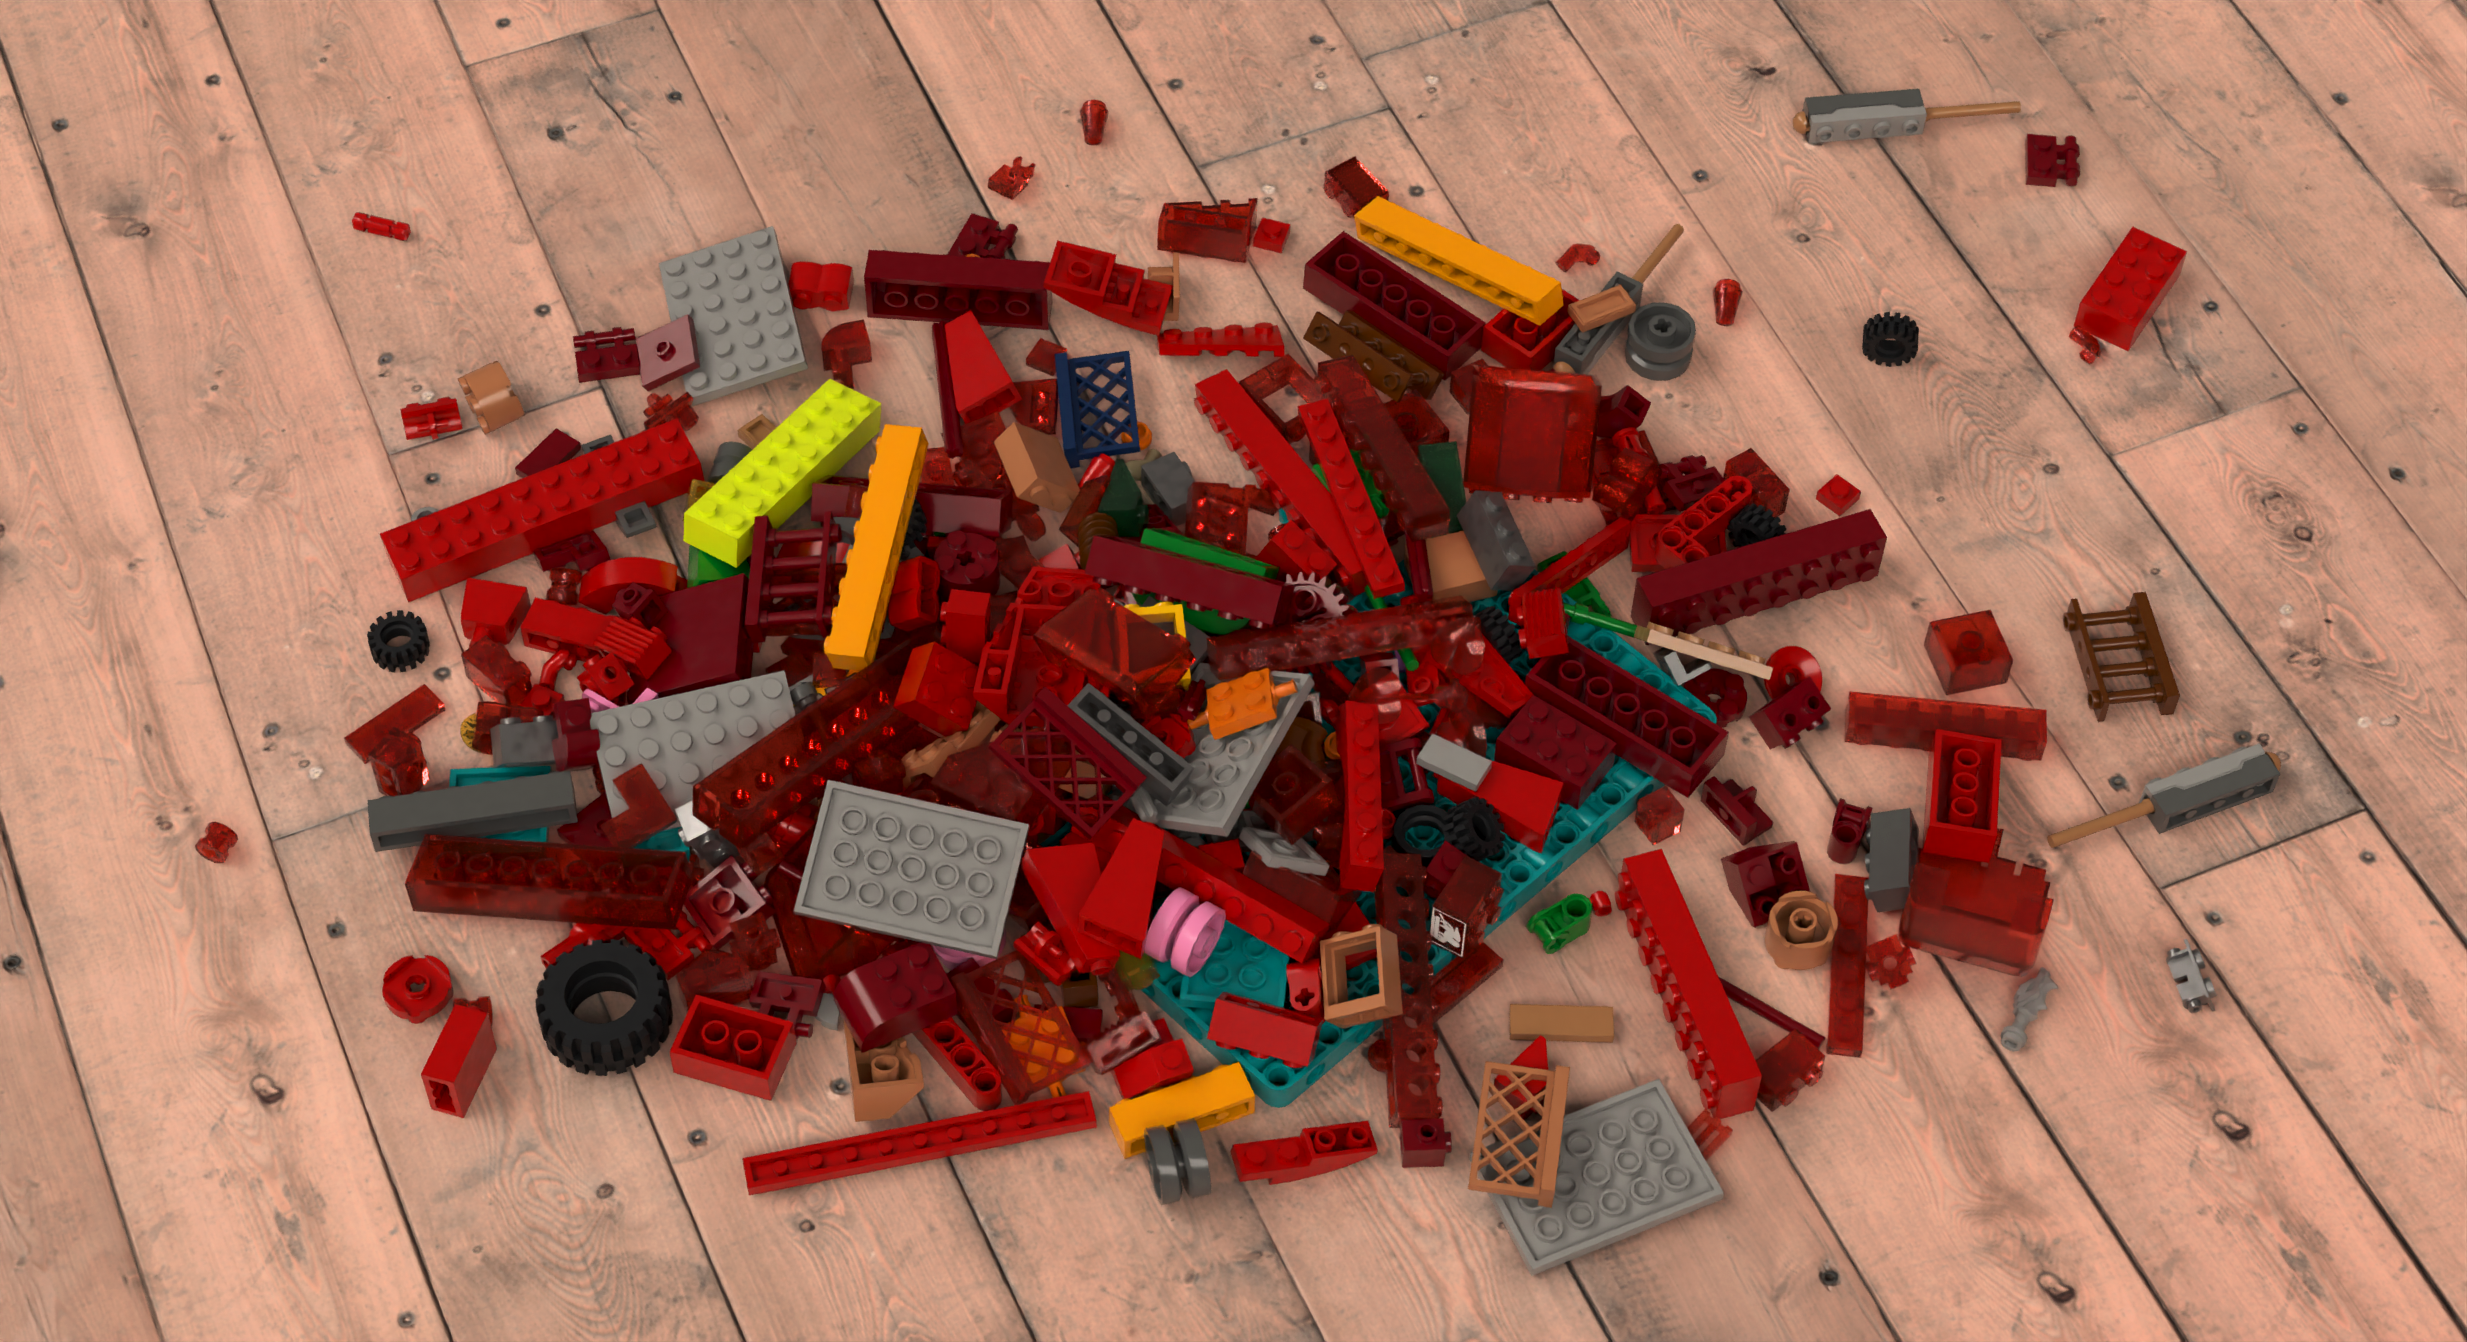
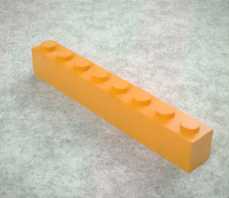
[1354,196,1564,326]
[824,424,929,672]

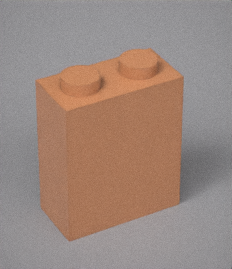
[994,422,1081,513]
[1404,531,1498,611]

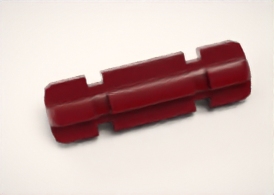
[1178,679,1208,722]

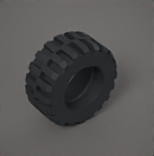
[535,939,673,1076]

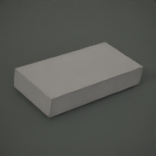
[1416,734,1492,792]

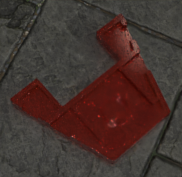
[1185,482,1279,559]

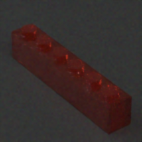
[1844,692,2047,761]

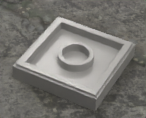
[1239,827,1329,876]

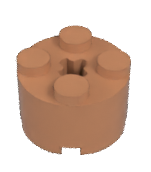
[457,361,525,435]
[1764,891,1838,970]

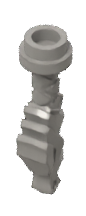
[2001,967,2058,1051]

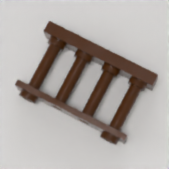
[1303,310,1445,402]
[2063,592,2180,722]

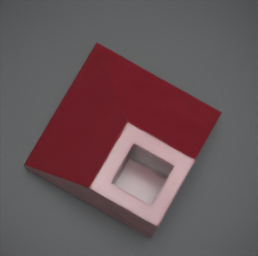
[1721,841,1810,928]

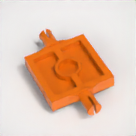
[1187,668,1298,740]
[996,995,1086,1098]

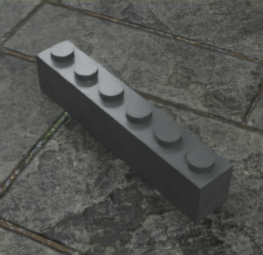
[367,771,578,852]

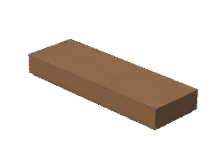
[1509,1004,1614,1043]

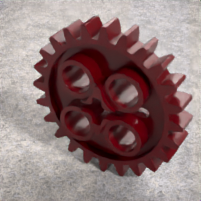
[1251,572,1356,676]

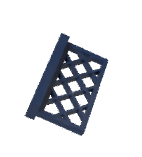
[1055,351,1140,468]

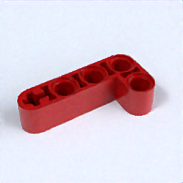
[1655,475,1753,569]

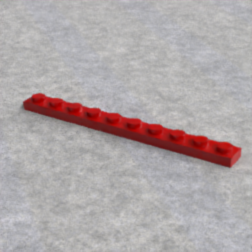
[742,1091,1097,1196]

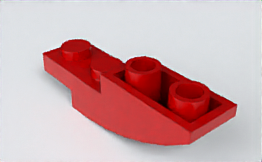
[1230,1121,1378,1185]

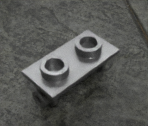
[2166,939,2217,1013]

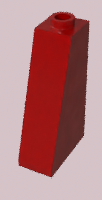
[944,310,1022,430]
[1433,759,1564,853]
[1078,818,1165,959]
[1021,842,1120,975]

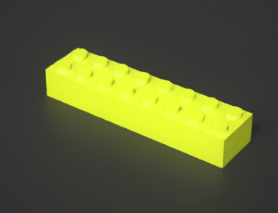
[683,379,882,568]

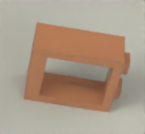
[1320,924,1403,1029]

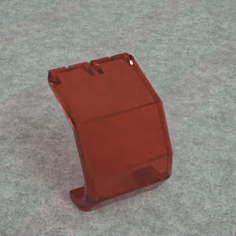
[1898,848,2054,977]

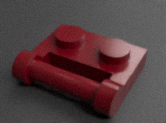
[1380,738,1434,812]

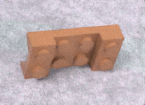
[894,701,1001,794]

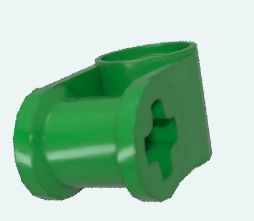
[1526,894,1592,954]

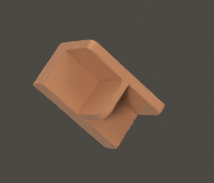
[1148,252,1180,321]

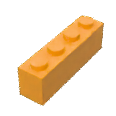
[1109,1062,1255,1159]

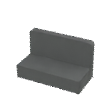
[1653,647,1713,686]

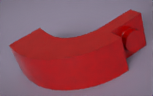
[578,557,687,615]

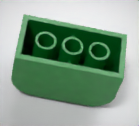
[1132,528,1280,636]

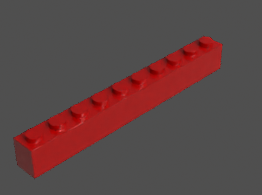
[1194,369,1368,597]

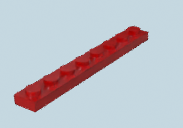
[1298,398,1405,599]

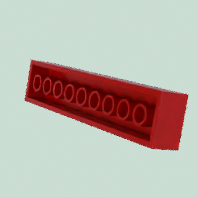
[380,418,706,603]

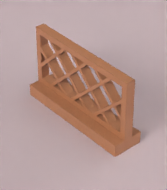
[1468,1061,1570,1208]

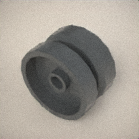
[1625,302,1696,381]
[1144,1118,1211,1205]

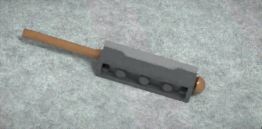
[1793,89,2021,143]
[1553,224,1684,385]
[2047,743,2281,848]

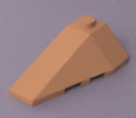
[843,1019,924,1122]

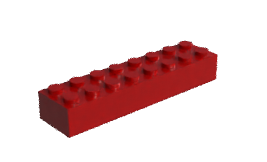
[1615,849,1762,1121]

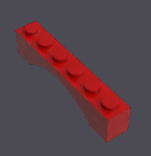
[1336,700,1384,892]

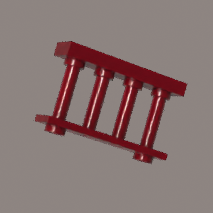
[745,511,842,643]

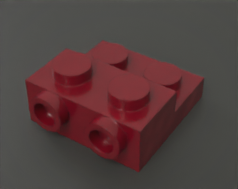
[679,855,776,950]

